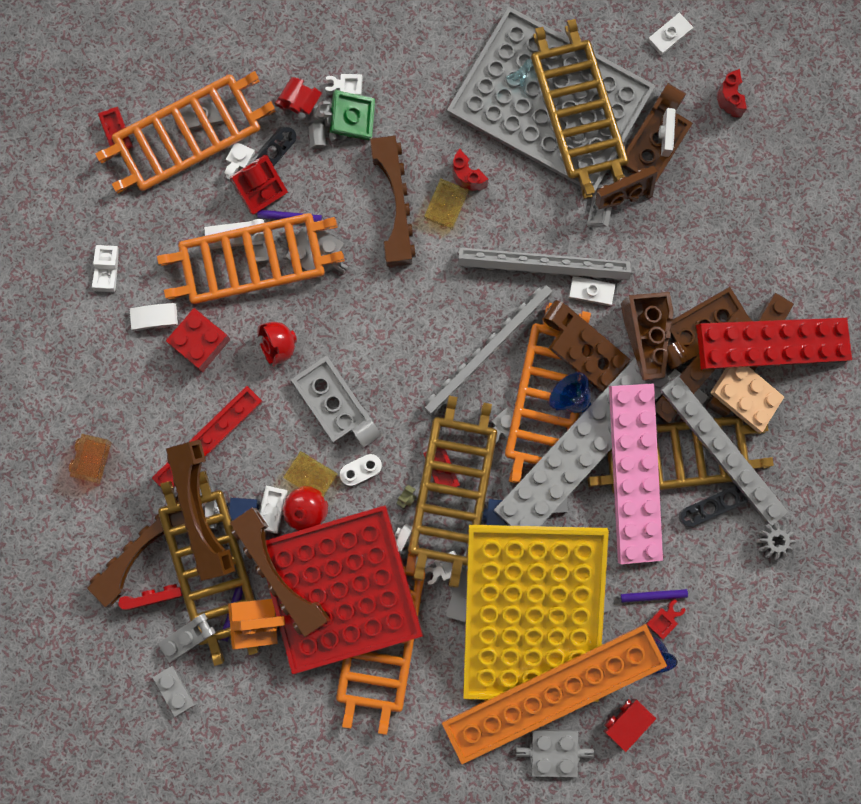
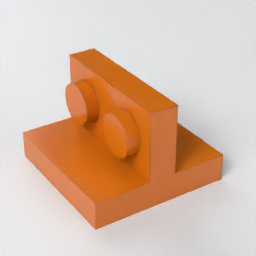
[228,599,285,649]

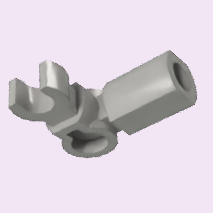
[305,101,332,149]

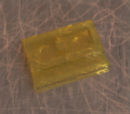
[424,178,469,230]
[283,451,338,497]

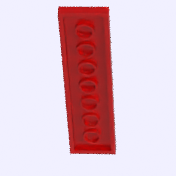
[696,318,852,370]

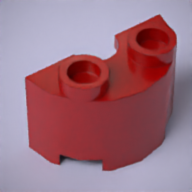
[717,69,747,118]
[275,77,322,114]
[452,149,489,191]

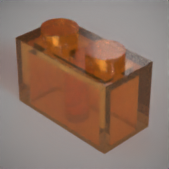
[69,434,112,484]

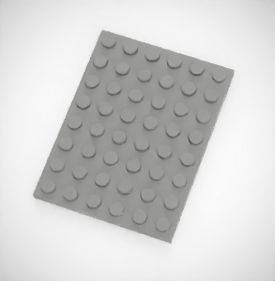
[447,7,656,191]

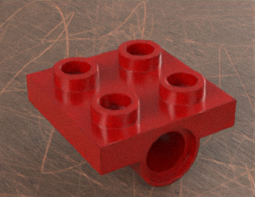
[229,155,288,215]

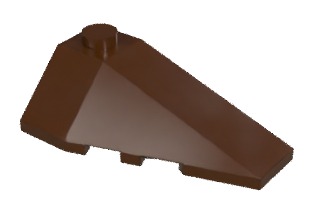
[621,292,674,381]

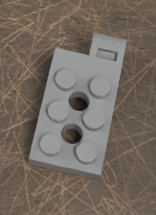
[291,356,382,448]

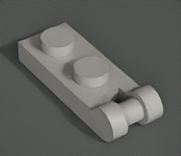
[158,613,216,663]

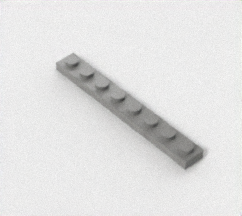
[458,247,631,280]
[425,285,552,416]
[660,376,788,526]

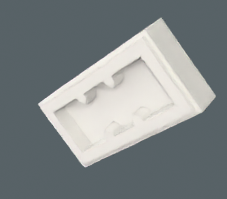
[648,12,693,56]
[659,108,675,157]
[569,277,615,306]
[259,486,288,534]

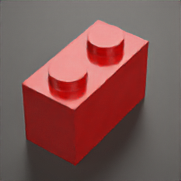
[603,698,657,752]

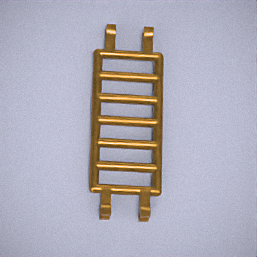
[531,19,628,199]
[408,396,497,588]
[587,416,774,494]
[158,471,259,666]

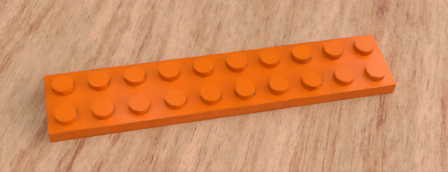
[442,623,667,764]

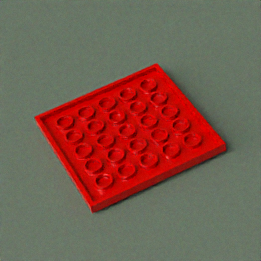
[266,505,423,674]

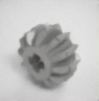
[756,522,796,561]

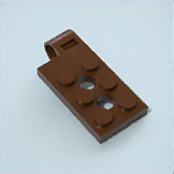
[622,83,693,182]
[667,287,749,371]
[542,300,631,393]

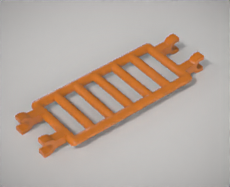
[95,71,276,194]
[157,213,345,304]
[505,303,591,484]
[336,545,425,735]

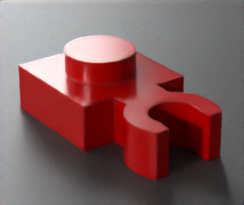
[646,599,686,640]

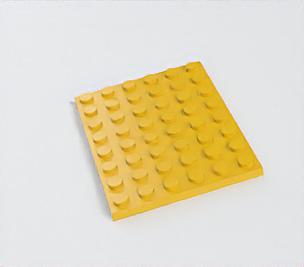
[463,525,609,702]

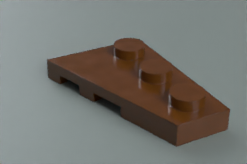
[595,166,658,210]

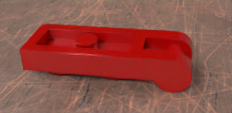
[118,584,183,610]

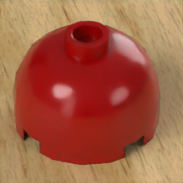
[257,321,297,366]
[283,486,328,531]

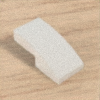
[92,245,118,292]
[130,303,178,331]

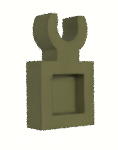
[396,485,417,509]

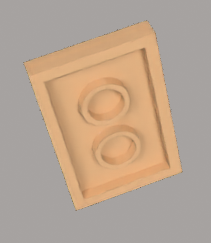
[710,367,784,432]

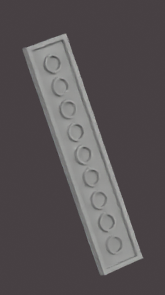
[494,358,671,526]

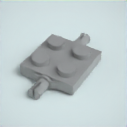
[283,225,348,280]
[516,729,594,777]

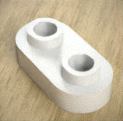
[340,454,382,486]

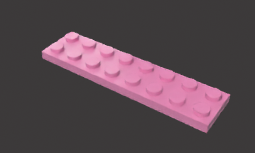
[609,384,663,564]

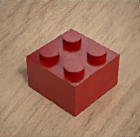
[166,308,230,373]

